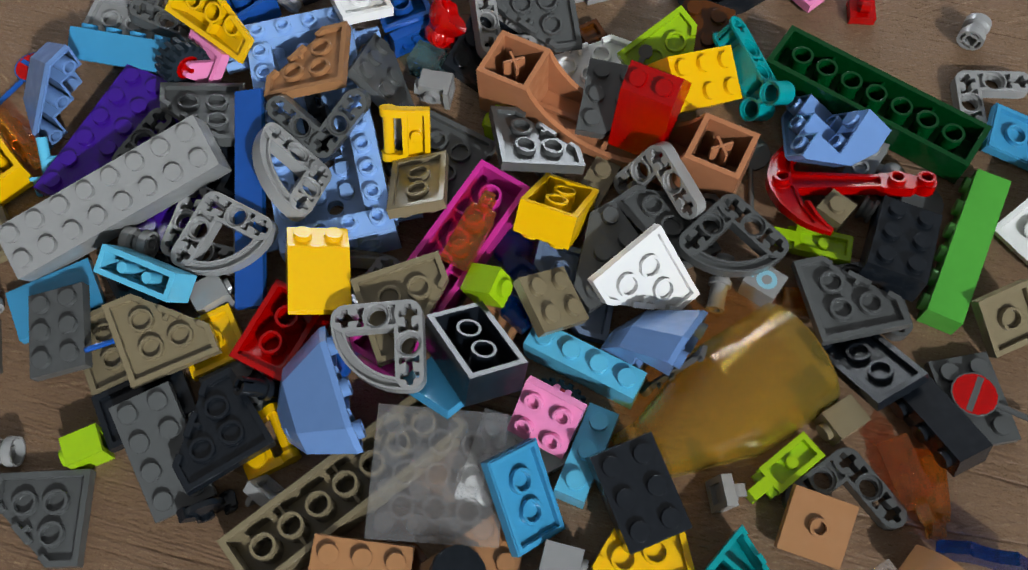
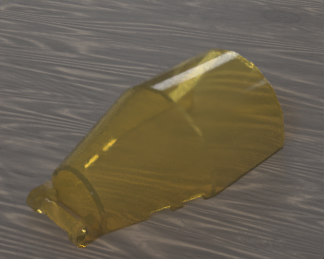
[611,303,840,478]

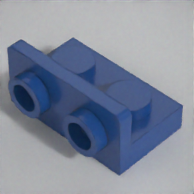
[384,18,430,58]

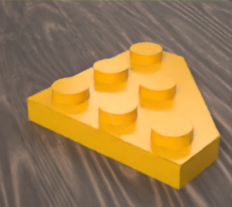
[591,528,695,570]

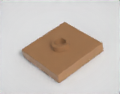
[773,483,859,570]

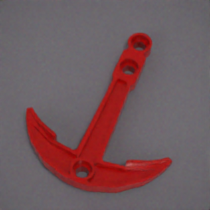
[765,145,938,236]

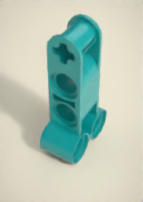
[712,16,795,121]

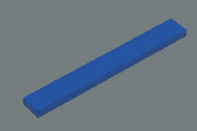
[235,88,267,310]

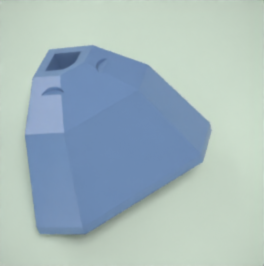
[23,42,83,149]
[781,94,891,167]
[600,310,709,376]
[277,326,367,455]

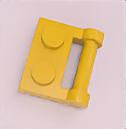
[379,104,431,162]
[243,402,302,481]

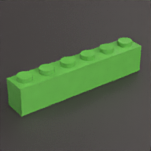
[916,169,1012,335]

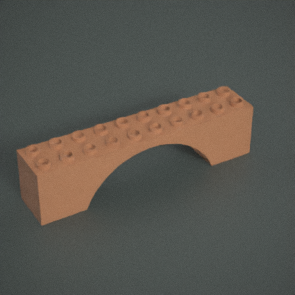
[476,30,761,198]

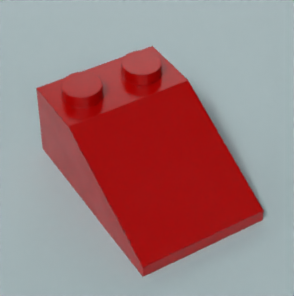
[608,60,692,158]
[229,279,331,382]

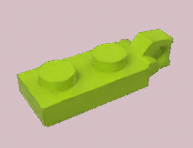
[774,224,854,265]
[746,431,826,504]

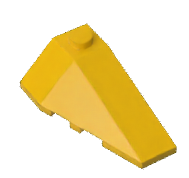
[164,0,255,64]

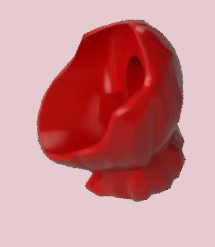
[424,0,467,49]

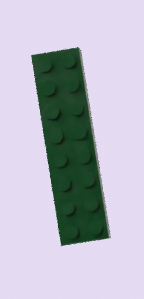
[766,25,992,184]

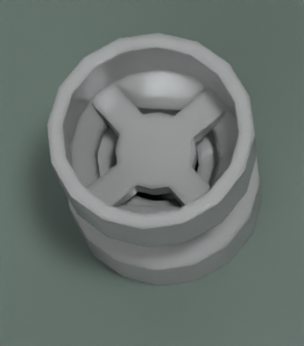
[956,13,992,51]
[118,226,160,258]
[0,436,26,467]

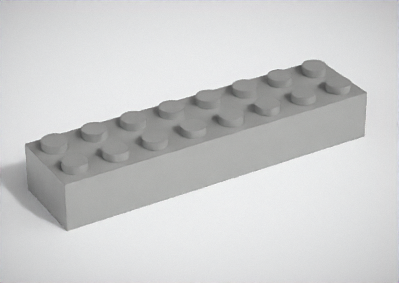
[0,114,232,282]

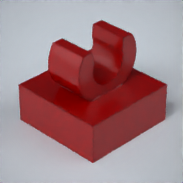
[846,0,877,25]

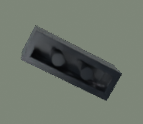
[890,376,993,477]

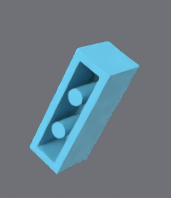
[93,243,197,303]
[554,403,619,509]

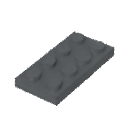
[108,381,218,523]

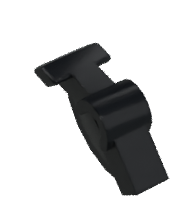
[176,489,238,524]

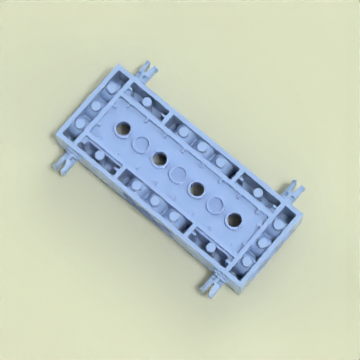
[226,6,423,262]

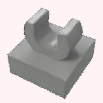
[705,473,748,513]
[243,474,285,507]

